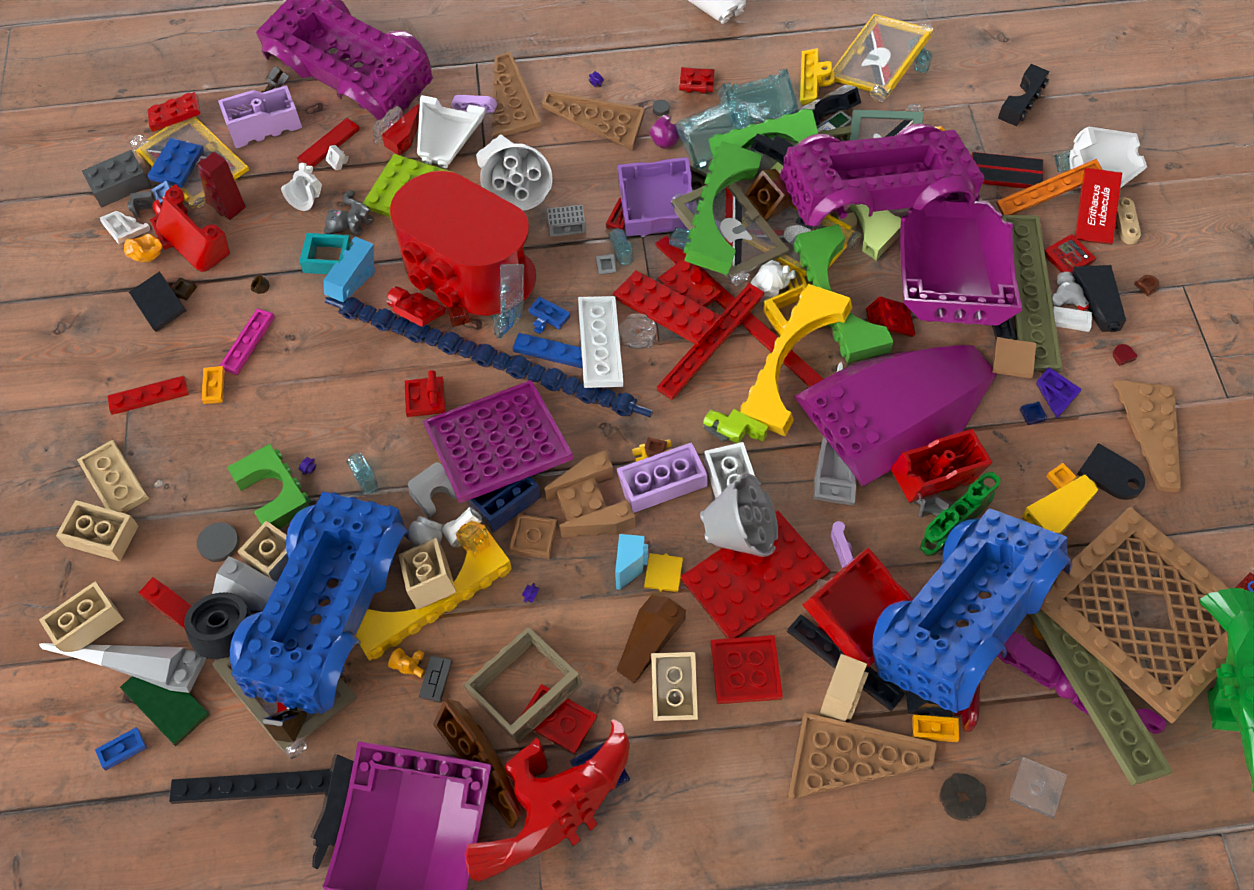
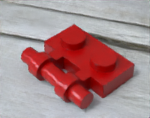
[679,67,715,94]

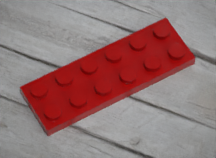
[612,270,723,346]

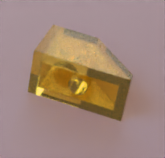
[456,520,490,558]

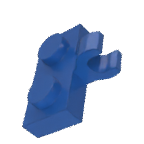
[529,296,570,334]

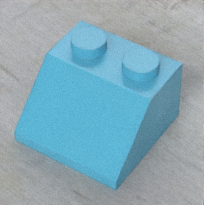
[615,534,648,590]

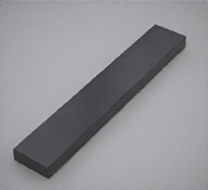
[787,614,905,712]

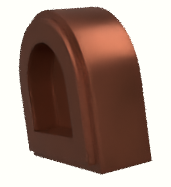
[1134,275,1159,297]
[645,437,667,457]

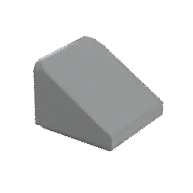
[596,254,617,275]

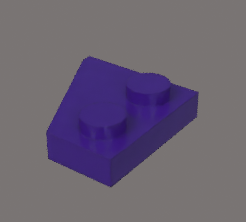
[1036,367,1082,418]

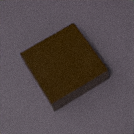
[172,278,197,301]

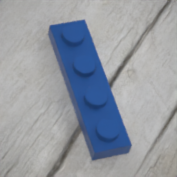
[513,333,583,369]

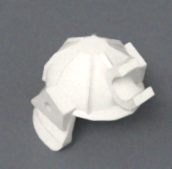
[281,163,322,211]
[751,260,795,302]

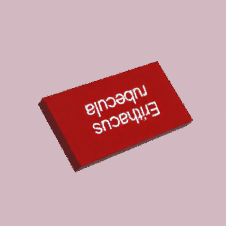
[1075,168,1122,245]

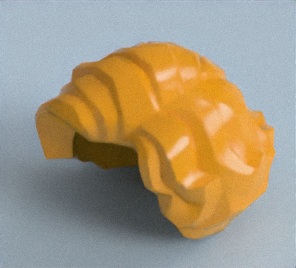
[124,234,162,262]

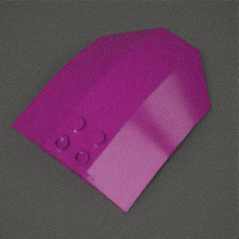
[322,741,492,890]

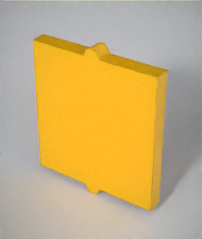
[644,553,683,592]

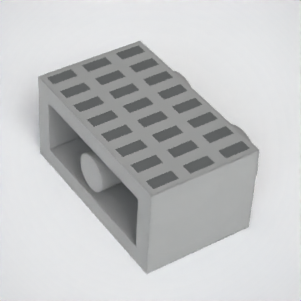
[547,205,586,237]

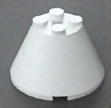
[688,0,746,24]
[480,144,552,211]

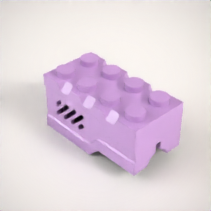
[218,85,302,148]

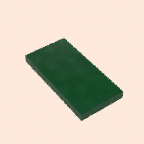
[120,676,210,746]

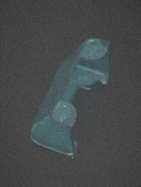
[718,69,798,129]
[675,98,754,169]

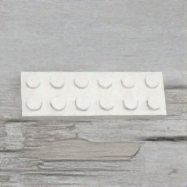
[578,296,623,388]

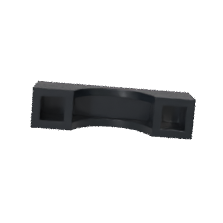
[998,64,1050,127]
[791,85,861,126]

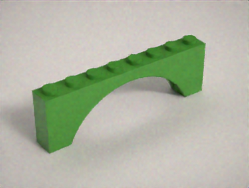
[683,141,762,275]
[794,224,893,364]

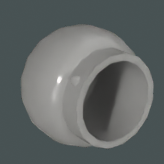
[408,515,443,547]

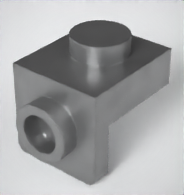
[128,191,156,218]

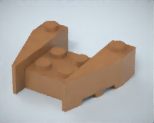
[544,450,635,538]

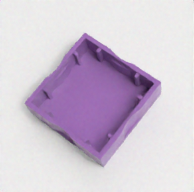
[617,157,698,236]

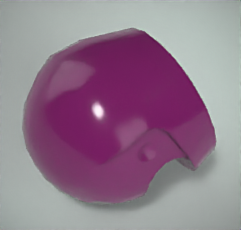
[649,115,680,149]

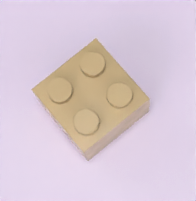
[238,521,288,581]

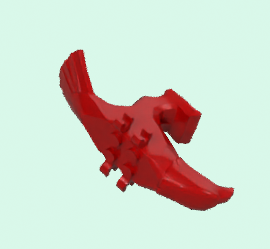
[465,720,630,882]

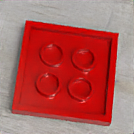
[710,635,783,704]

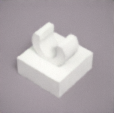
[326,145,349,170]

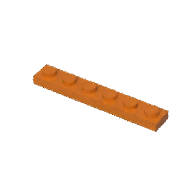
[996,159,1103,215]

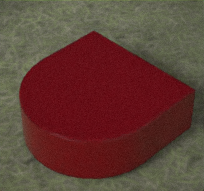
[1113,344,1138,366]

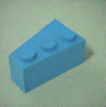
[323,237,375,302]

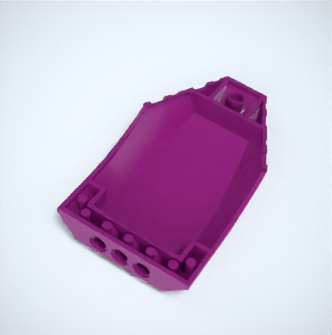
[900,192,1022,326]
[794,345,997,487]

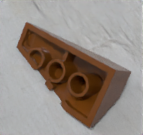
[617,594,686,683]

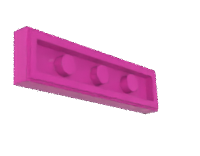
[219,308,275,375]

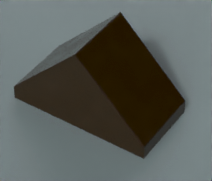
[263,709,307,743]

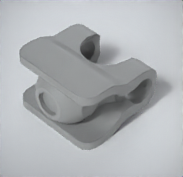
[408,462,457,517]

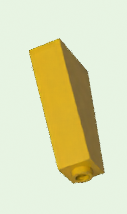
[1022,474,1098,534]

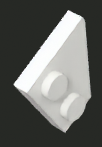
[100,211,150,244]

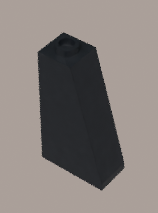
[1071,265,1126,332]

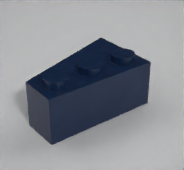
[468,476,541,532]

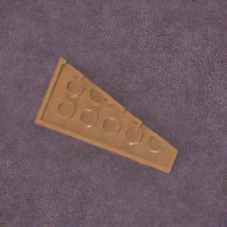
[492,51,542,139]
[542,91,645,151]
[1113,380,1181,492]

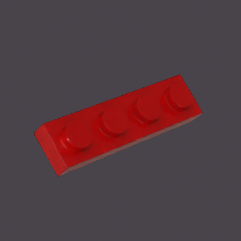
[107,376,189,415]

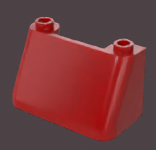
[156,184,230,272]

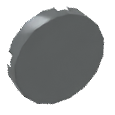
[197,522,239,562]

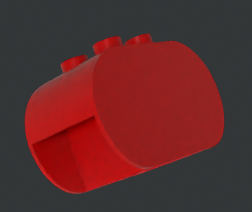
[390,171,537,316]

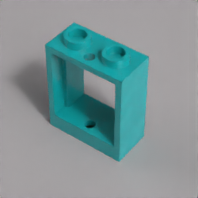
[299,233,353,274]

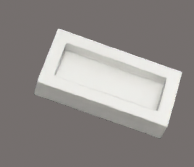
[1053,306,1092,332]

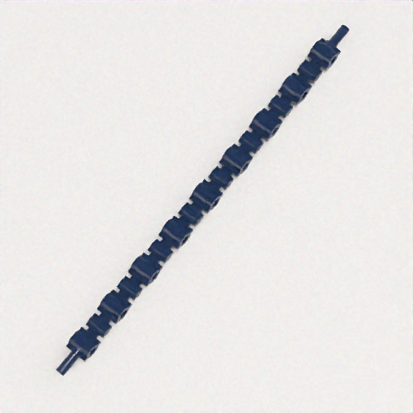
[325,296,653,418]

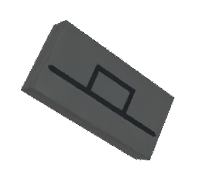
[419,656,452,703]

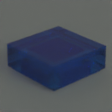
[1019,401,1047,425]

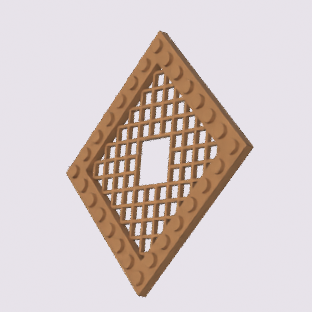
[1041,507,1229,724]

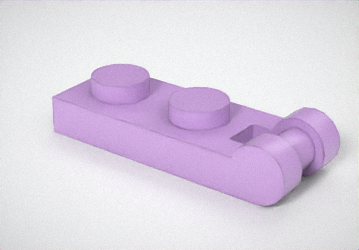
[830,521,853,568]

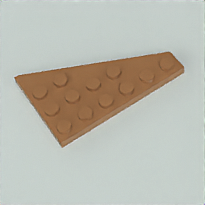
[787,712,936,799]

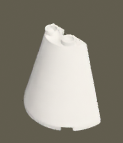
[417,95,486,169]
[1070,127,1147,188]

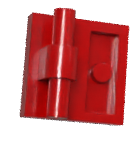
[405,370,446,417]

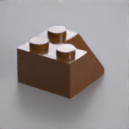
[745,169,793,222]

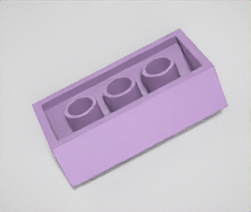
[617,442,707,513]

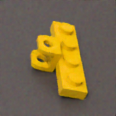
[800,48,835,105]

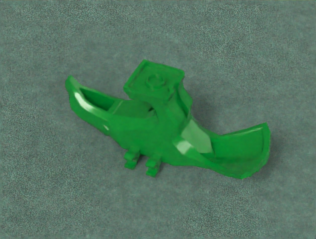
[1199,588,1254,792]

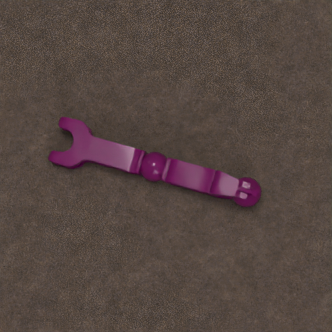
[997,632,1167,734]

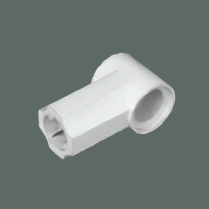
[442,507,482,548]

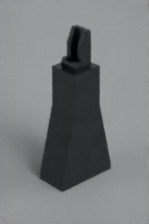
[310,754,354,869]

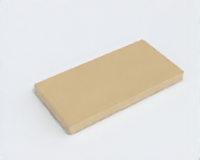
[77,440,149,513]

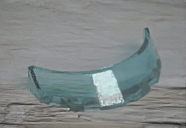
[491,264,524,339]

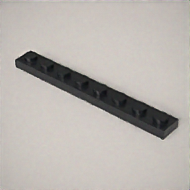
[169,769,330,804]

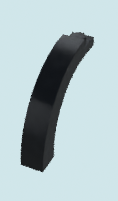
[751,133,814,230]

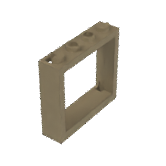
[464,627,583,744]

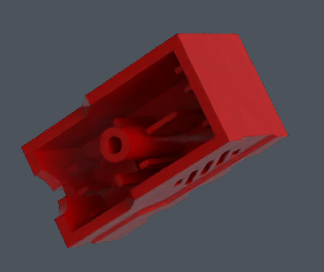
[891,429,993,503]

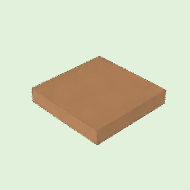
[992,337,1036,379]
[509,514,558,559]

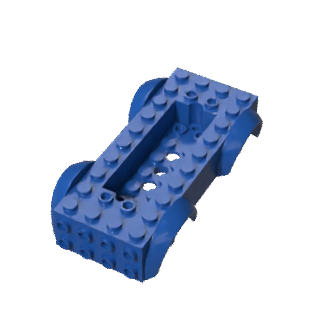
[230,492,409,714]
[873,508,1072,713]

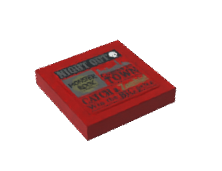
[1044,234,1096,273]

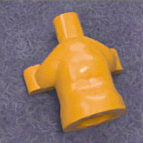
[388,648,425,678]

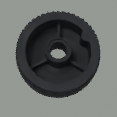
[184,592,251,659]

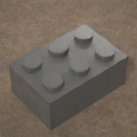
[82,150,150,208]

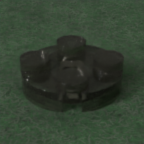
[939,773,987,821]

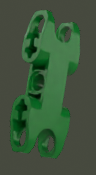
[920,472,1001,556]

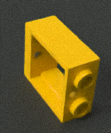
[763,284,806,337]

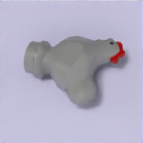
[1052,272,1089,311]

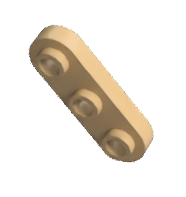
[1116,197,1141,244]

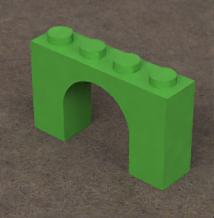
[227,444,311,529]

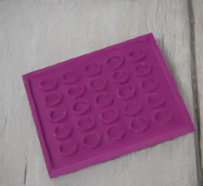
[423,380,574,504]

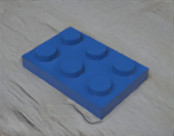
[147,138,204,188]

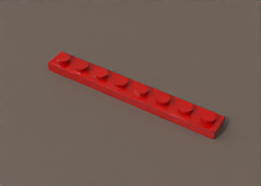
[657,283,764,400]

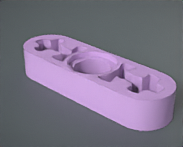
[451,95,498,113]

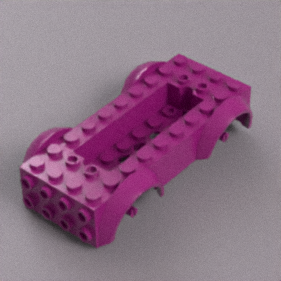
[256,0,433,124]
[780,123,985,226]

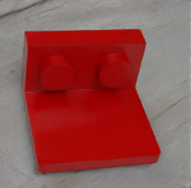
[866,296,915,337]

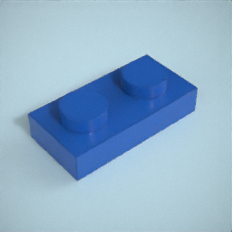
[95,727,147,771]

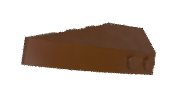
[433,698,521,829]

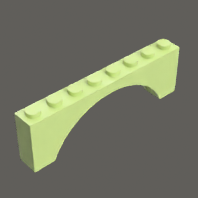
[771,162,901,261]

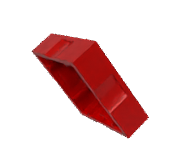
[802,547,913,668]

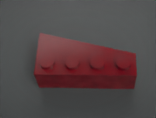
[198,151,246,220]

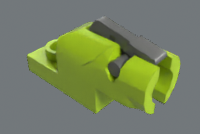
[703,409,768,443]

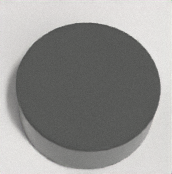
[653,99,670,116]

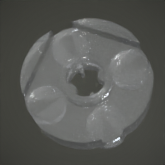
[619,313,657,349]

